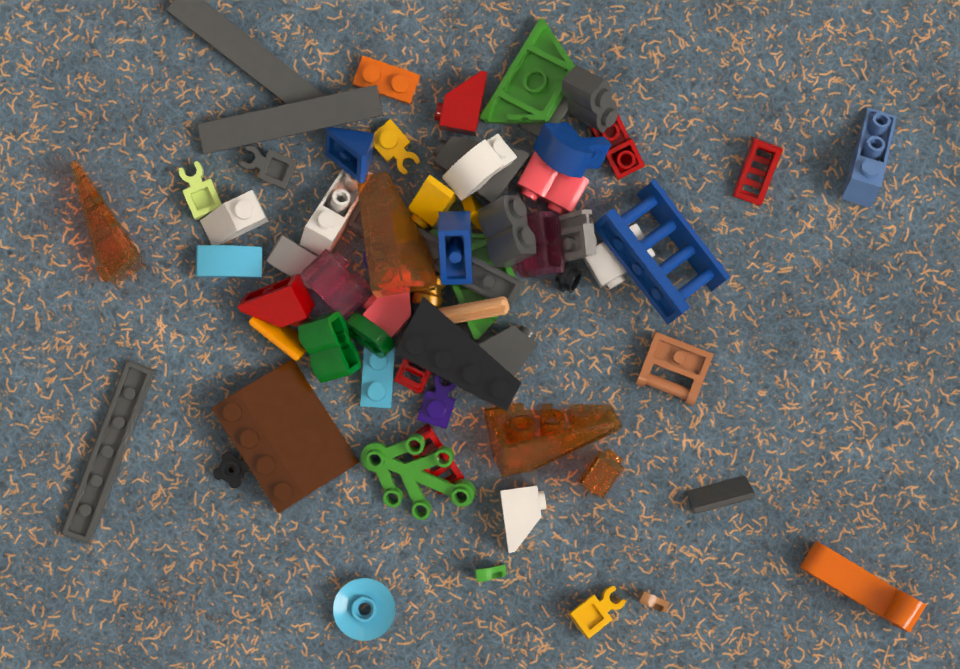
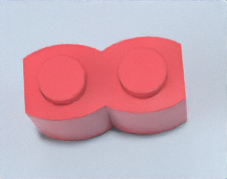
[517,151,589,216]

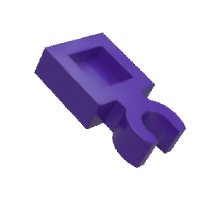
[417,375,456,429]

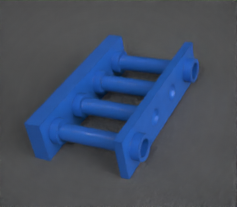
[594,179,730,325]

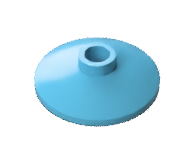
[333,578,396,641]

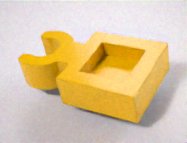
[373,119,420,176]
[568,586,626,639]

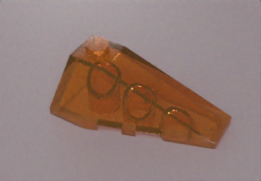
[71,160,147,286]
[357,171,438,298]
[484,403,622,477]

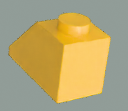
[408,175,455,230]

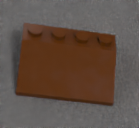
[211,359,360,514]

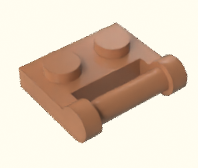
[635,332,714,406]

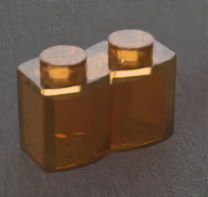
[576,449,625,499]

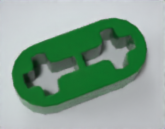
[345,312,395,358]

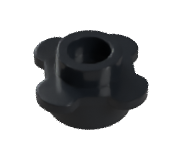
[213,452,250,488]

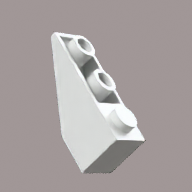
[299,169,375,259]

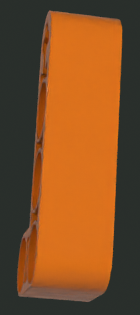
[800,541,926,633]

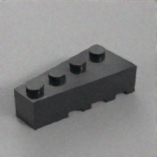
[394,296,521,412]

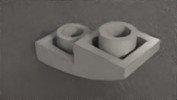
[266,234,338,295]

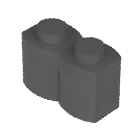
[562,65,618,133]
[478,195,536,268]

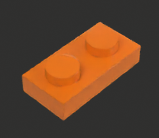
[352,55,420,105]

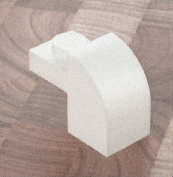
[442,133,517,201]

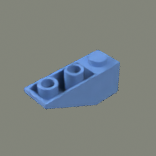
[841,107,897,208]

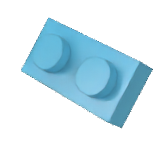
[360,347,395,409]

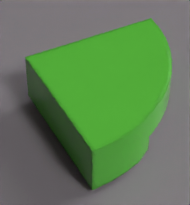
[475,564,507,582]

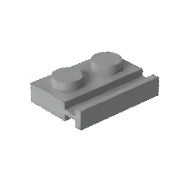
[548,209,597,263]

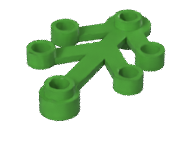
[361,433,476,520]

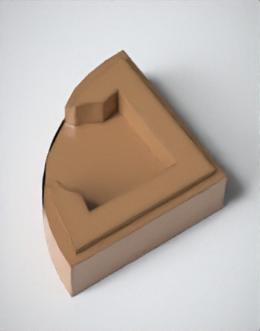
[638,590,670,613]

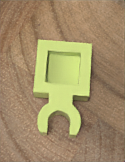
[179,161,222,220]

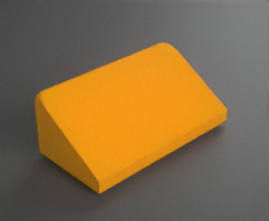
[249,317,307,362]

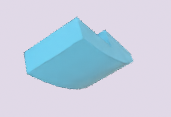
[195,245,262,279]

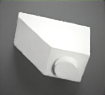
[200,190,269,245]
[500,485,546,553]

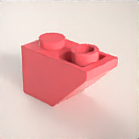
[363,268,412,340]

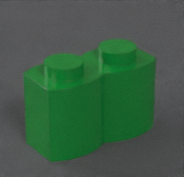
[298,311,361,383]

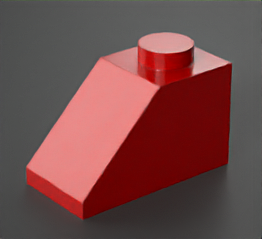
[434,71,487,136]
[237,273,315,328]

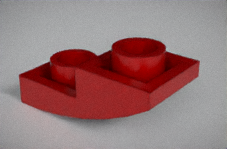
[588,114,645,180]

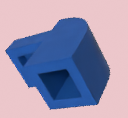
[533,122,611,178]

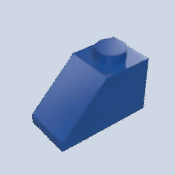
[438,211,472,285]

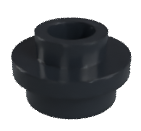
[555,263,582,293]

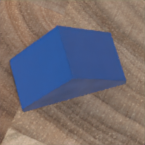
[325,127,374,183]

